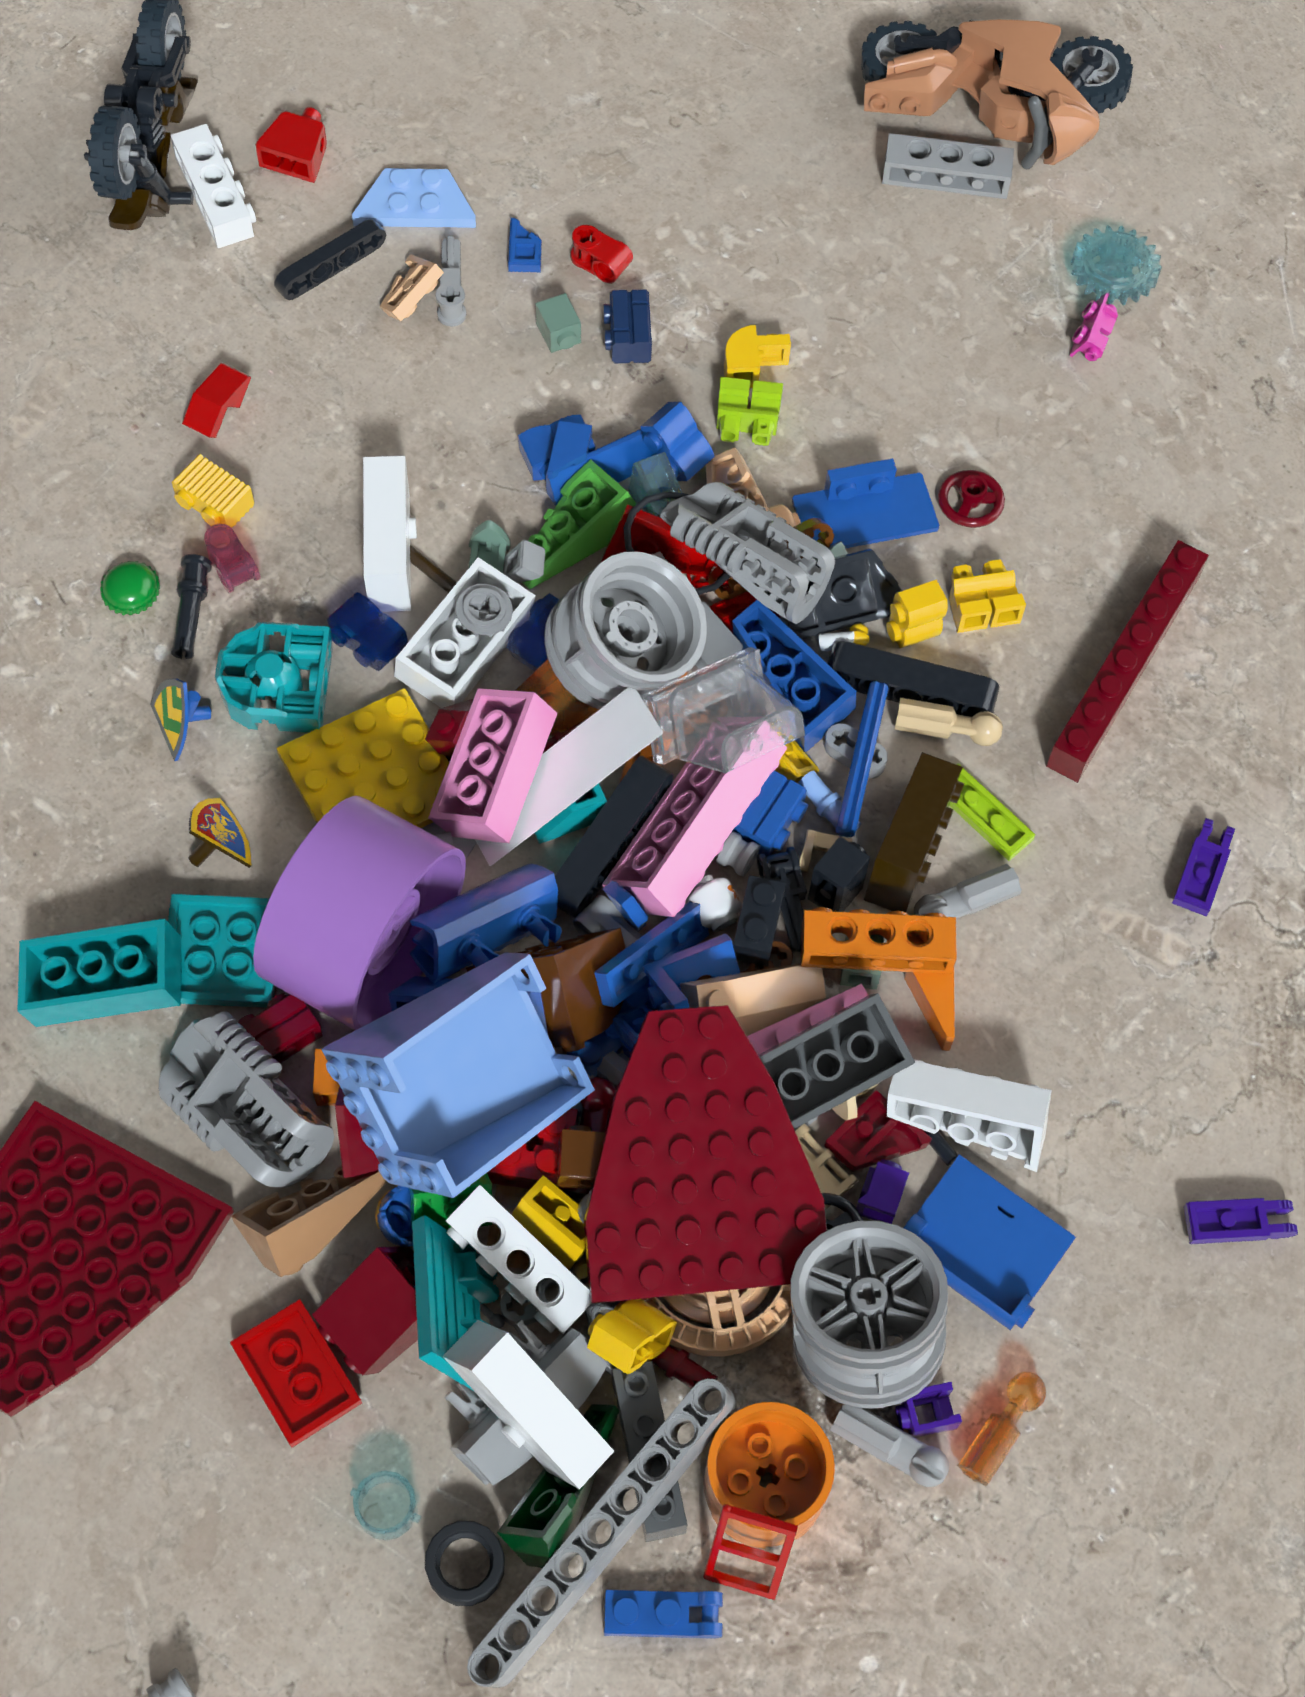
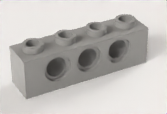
[882,133,1014,199]

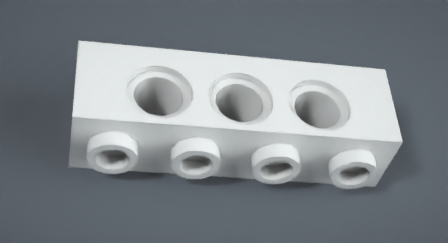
[171,124,256,248]
[446,1185,591,1334]

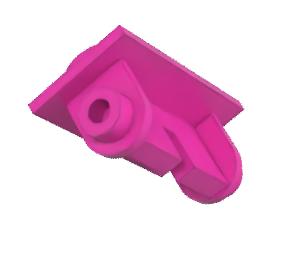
[1069,292,1118,361]

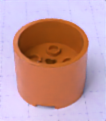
[703,1402,835,1548]

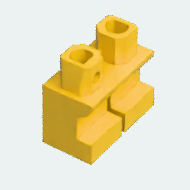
[949,559,1026,633]

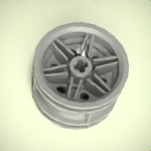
[545,552,707,709]
[791,1221,948,1408]

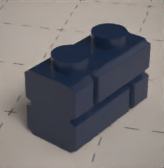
[603,289,652,364]

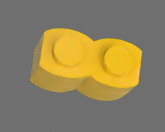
[886,579,948,649]
[587,1299,677,1374]

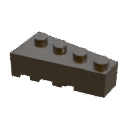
[864,752,965,912]

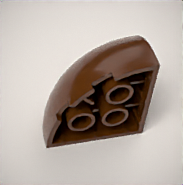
[466,927,626,1053]

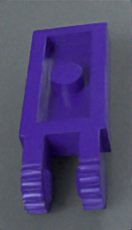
[1172,818,1235,917]
[1183,1198,1298,1244]

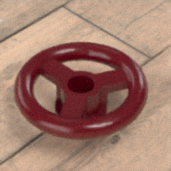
[938,470,1005,528]

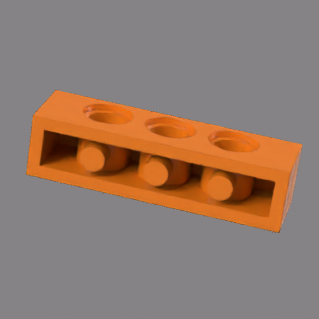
[801,907,957,974]

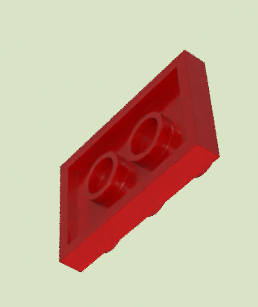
[230,1299,362,1448]

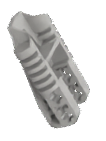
[660,482,835,624]
[158,1012,335,1187]

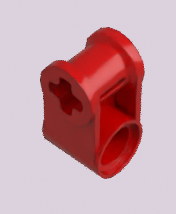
[570,225,633,284]

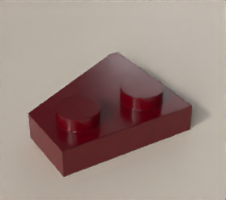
[824,1090,932,1172]

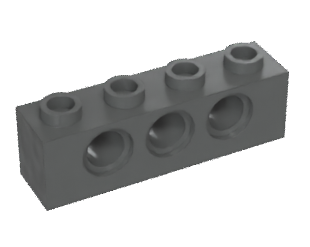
[612,1361,688,1542]

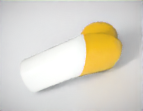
[819,624,870,651]

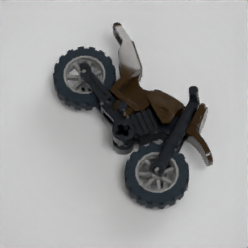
[84,0,198,230]

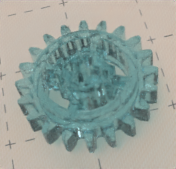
[1071,225,1162,305]

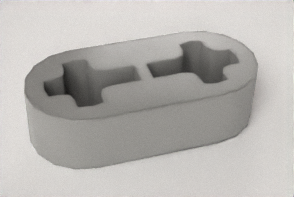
[824,723,887,778]

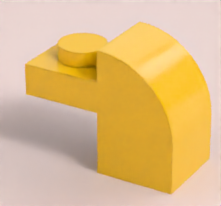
[724,325,791,388]

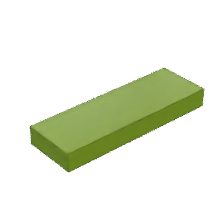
[949,763,1036,861]

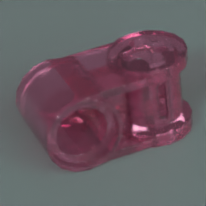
[204,524,261,594]

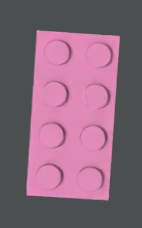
[428,688,557,843]

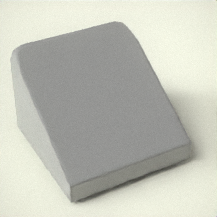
[504,540,545,583]

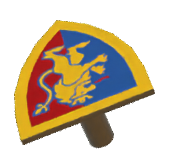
[188,798,252,868]

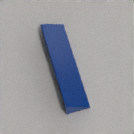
[546,429,661,506]

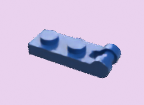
[604,1590,723,1639]

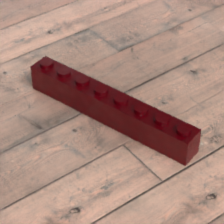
[1046,540,1209,783]

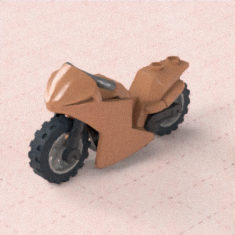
[861,19,1133,170]

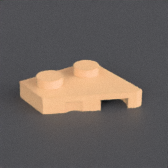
[380,254,444,321]

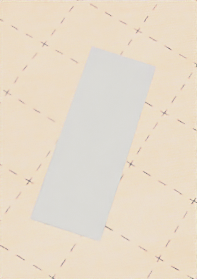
[475,688,664,867]

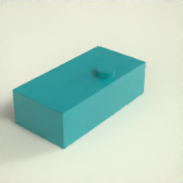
[17,918,181,1027]

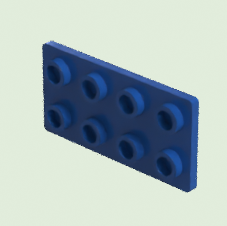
[792,458,940,549]

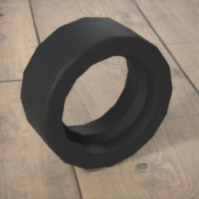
[425,1521,505,1606]

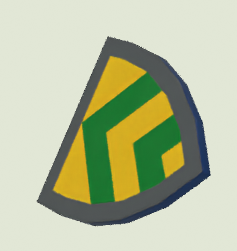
[150,678,211,761]

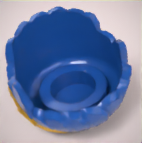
[375,1185,413,1247]

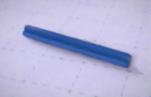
[836,681,888,838]

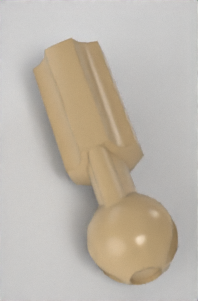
[895,698,1003,746]

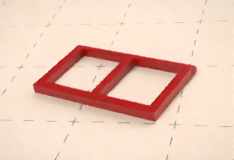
[703,1504,798,1600]

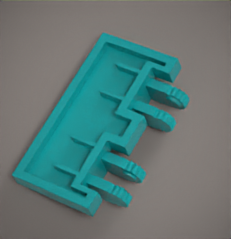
[412,1215,499,1391]

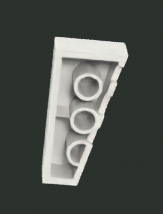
[887,1059,1052,1172]

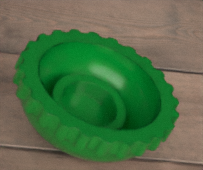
[100,561,160,615]

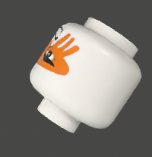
[687,875,742,932]

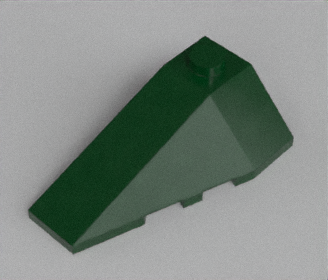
[497,1404,619,1568]

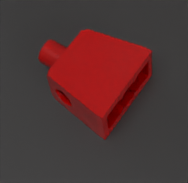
[255,107,327,183]

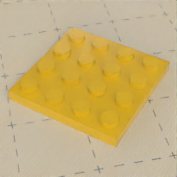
[277,688,449,828]

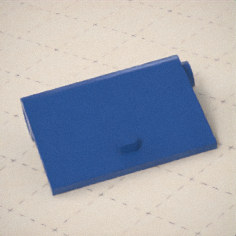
[903,1154,1076,1331]

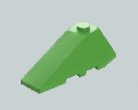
[522,459,636,590]

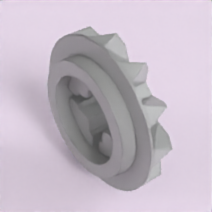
[456,584,513,638]

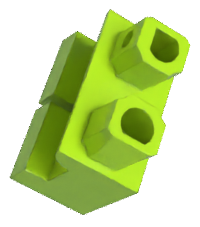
[717,377,784,446]

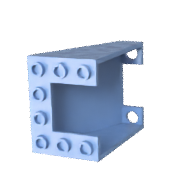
[321,952,595,1198]

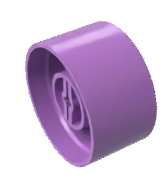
[253,796,466,1030]

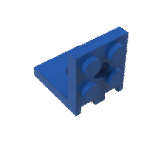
[643,934,740,1011]

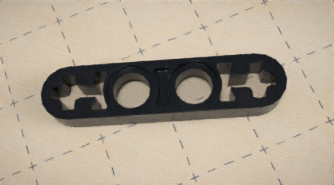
[274,219,386,300]

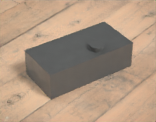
[758,993,915,1129]

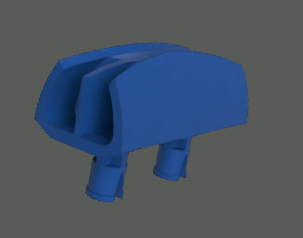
[409,864,562,984]

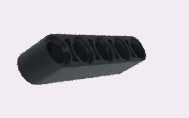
[827,641,1000,717]
[555,755,674,918]

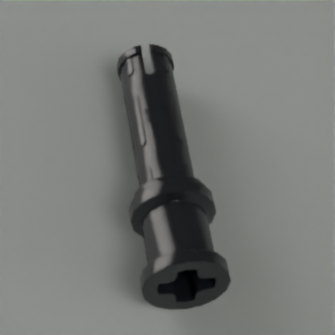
[171,554,212,659]

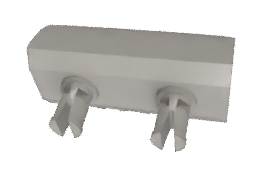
[444,1320,608,1485]

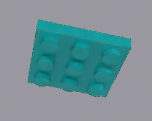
[168,894,275,1008]

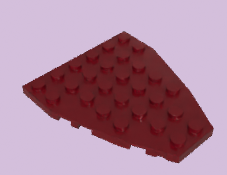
[584,1005,827,1303]
[0,1100,234,1417]

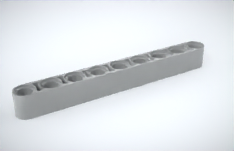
[467,1378,736,1688]

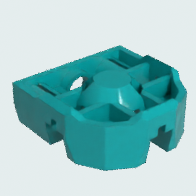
[215,622,333,733]

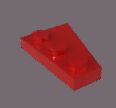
[601,504,715,577]

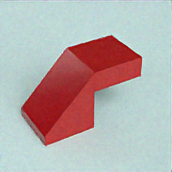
[182,363,251,438]

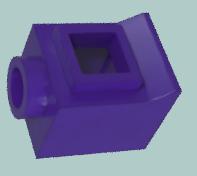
[856,1160,909,1224]
[896,1382,962,1438]

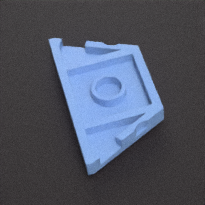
[352,168,476,228]

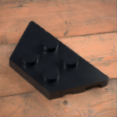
[788,549,903,639]

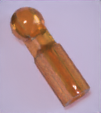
[957,1372,1046,1487]

